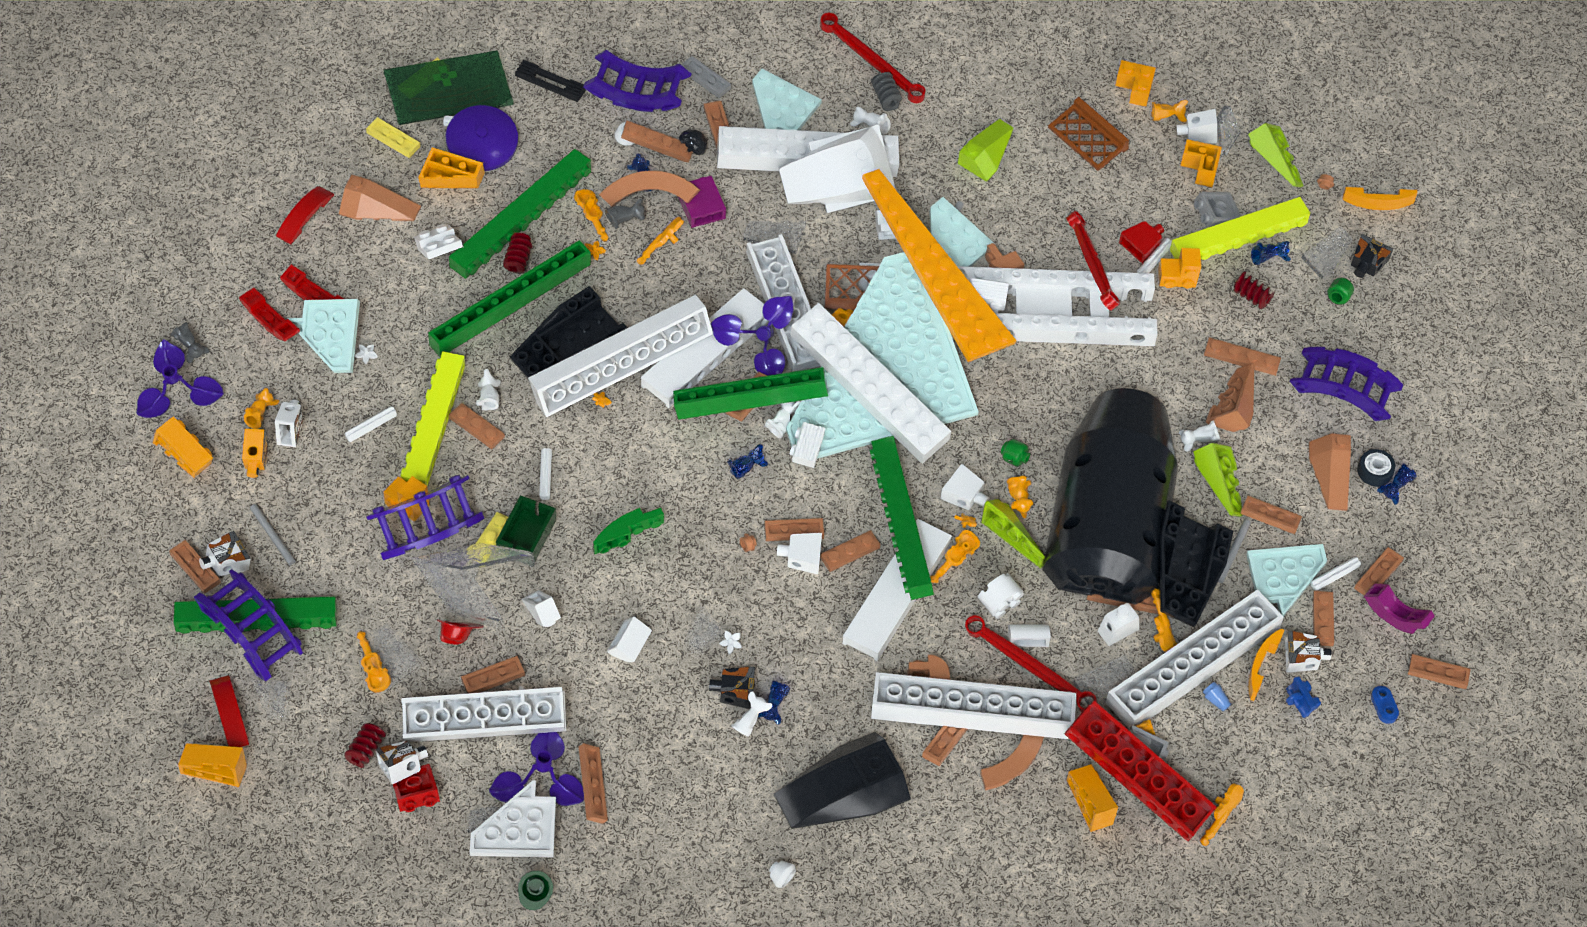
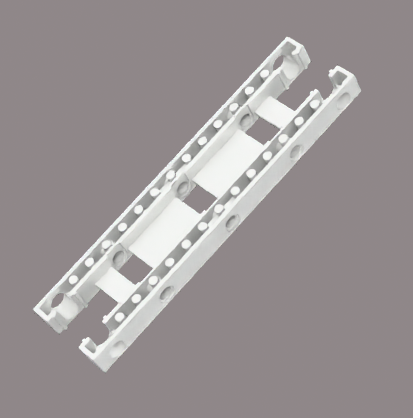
[858,263,1157,346]

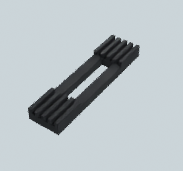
[515,59,586,102]

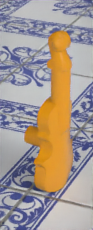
[574,189,609,242]
[637,217,684,265]
[931,530,980,583]
[1151,588,1177,653]
[357,631,391,693]
[1200,783,1244,846]

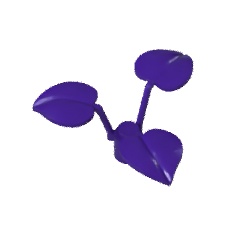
[711,296,794,376]
[136,339,224,418]
[489,732,584,806]

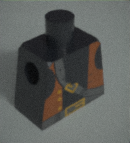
[1351,234,1393,278]
[709,667,755,709]

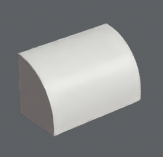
[607,616,652,662]
[1008,624,1051,647]

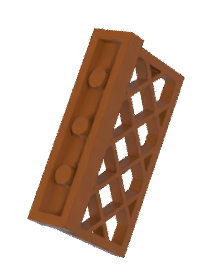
[1048,97,1129,171]
[825,264,880,310]

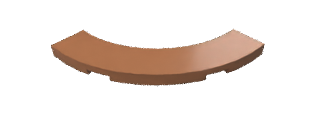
[599,171,700,207]
[980,735,1044,790]

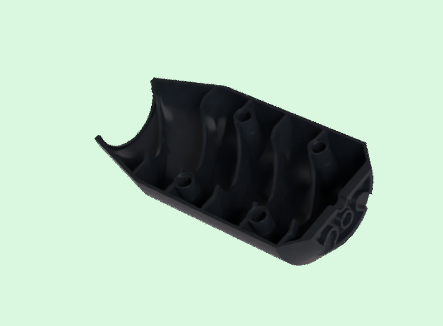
[1042,388,1178,605]

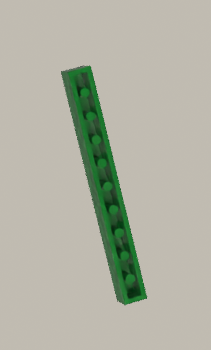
[449,149,591,279]
[428,240,591,358]
[869,436,934,600]

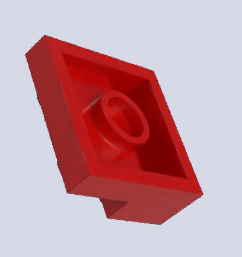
[392,764,440,812]

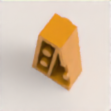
[418,147,485,188]
[152,416,213,478]
[178,743,247,787]
[1067,764,1118,832]

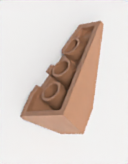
[339,175,421,221]
[1206,363,1255,432]
[1309,433,1351,511]

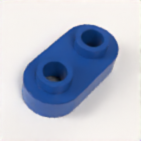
[1371,686,1399,724]

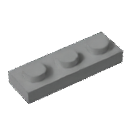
[681,56,731,99]

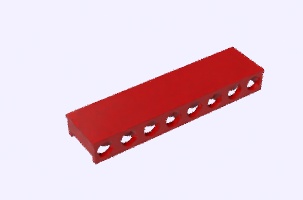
[1064,701,1217,842]

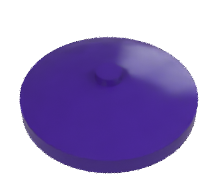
[446,105,518,171]

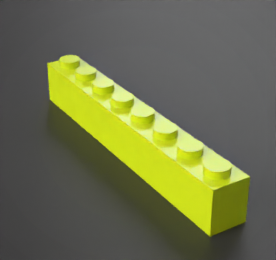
[1170,197,1310,260]
[400,352,465,487]

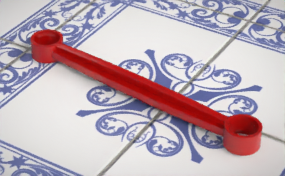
[820,12,925,104]
[1066,211,1121,311]
[965,615,1097,712]

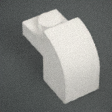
[875,210,896,240]

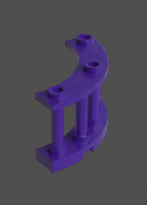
[583,50,692,112]
[1289,347,1404,421]
[366,474,485,560]
[194,569,303,682]

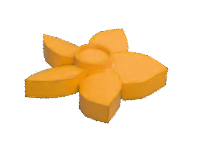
[585,241,606,261]
[592,392,612,408]
[954,513,977,528]

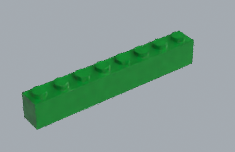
[673,367,828,420]
[173,596,337,634]

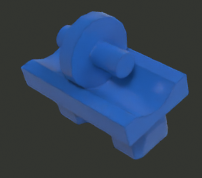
[1286,677,1321,718]

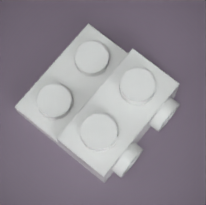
[414,224,463,259]

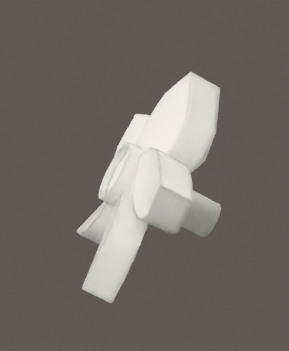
[355,344,378,364]
[719,631,743,654]

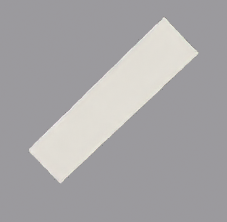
[746,234,821,372]
[641,288,768,408]
[843,519,952,661]
[402,687,567,742]

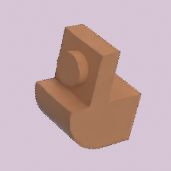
[985,243,1024,269]
[907,655,950,680]

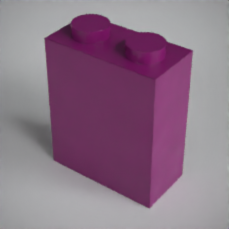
[678,175,726,228]

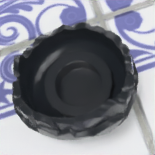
[679,129,707,156]

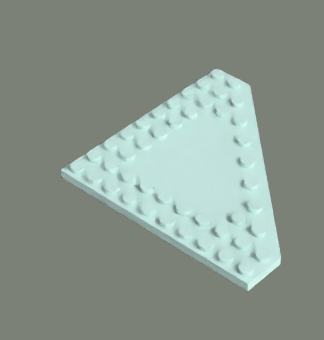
[786,252,979,464]

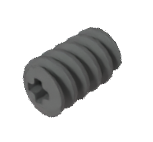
[871,72,902,111]

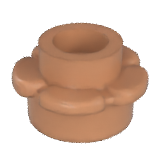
[1317,174,1334,190]
[740,533,757,552]

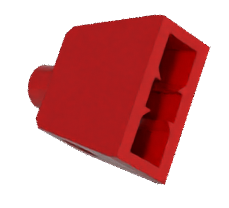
[1119,221,1164,264]

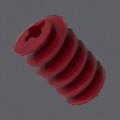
[503,233,533,274]
[1234,271,1275,309]
[344,723,386,768]

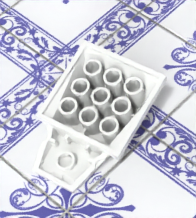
[779,125,896,213]

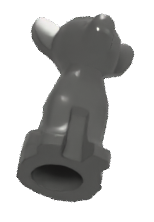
[605,199,645,229]
[171,322,209,364]

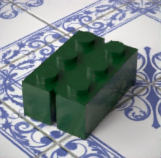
[496,495,556,566]

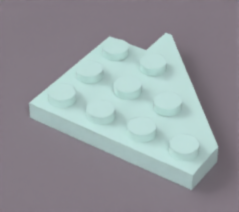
[752,69,822,130]
[929,197,995,267]
[287,299,360,373]
[1246,544,1327,617]

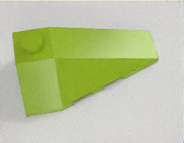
[958,119,1014,182]
[1248,123,1304,187]
[1193,443,1243,517]
[981,499,1045,568]

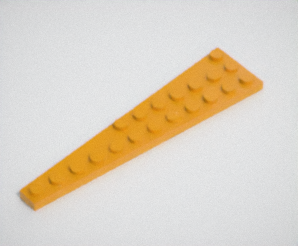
[862,169,1017,362]

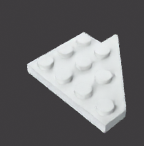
[470,780,556,857]

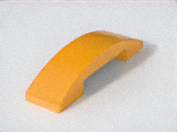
[1342,187,1417,210]
[1248,629,1284,701]

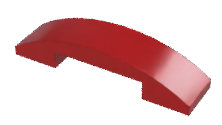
[276,186,334,245]
[280,264,344,300]
[239,287,300,342]
[209,675,249,747]

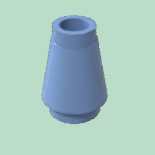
[1203,682,1232,712]

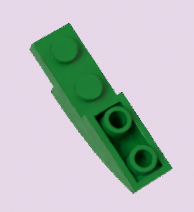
[593,508,664,555]

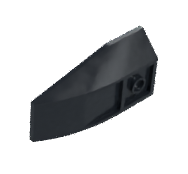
[509,286,628,380]
[1159,500,1233,627]
[774,732,911,829]

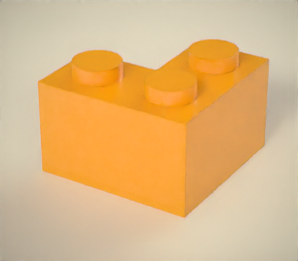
[1115,60,1156,107]
[1181,139,1222,187]
[1158,248,1201,289]
[383,476,429,522]

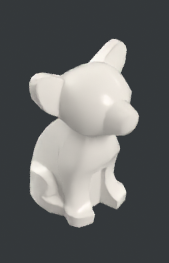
[850,107,891,135]
[476,369,501,411]
[765,401,800,438]
[1179,420,1221,452]
[732,691,772,737]

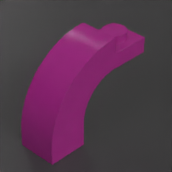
[1364,584,1435,634]

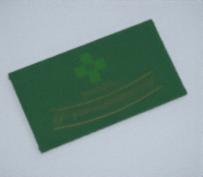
[383,50,514,125]

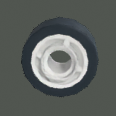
[1357,449,1396,487]

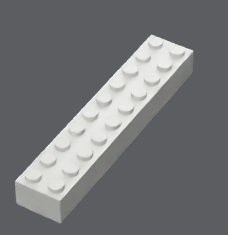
[717,126,899,177]
[528,295,713,417]
[790,303,951,464]
[1106,589,1284,729]
[871,672,1076,739]

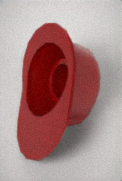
[437,619,484,645]

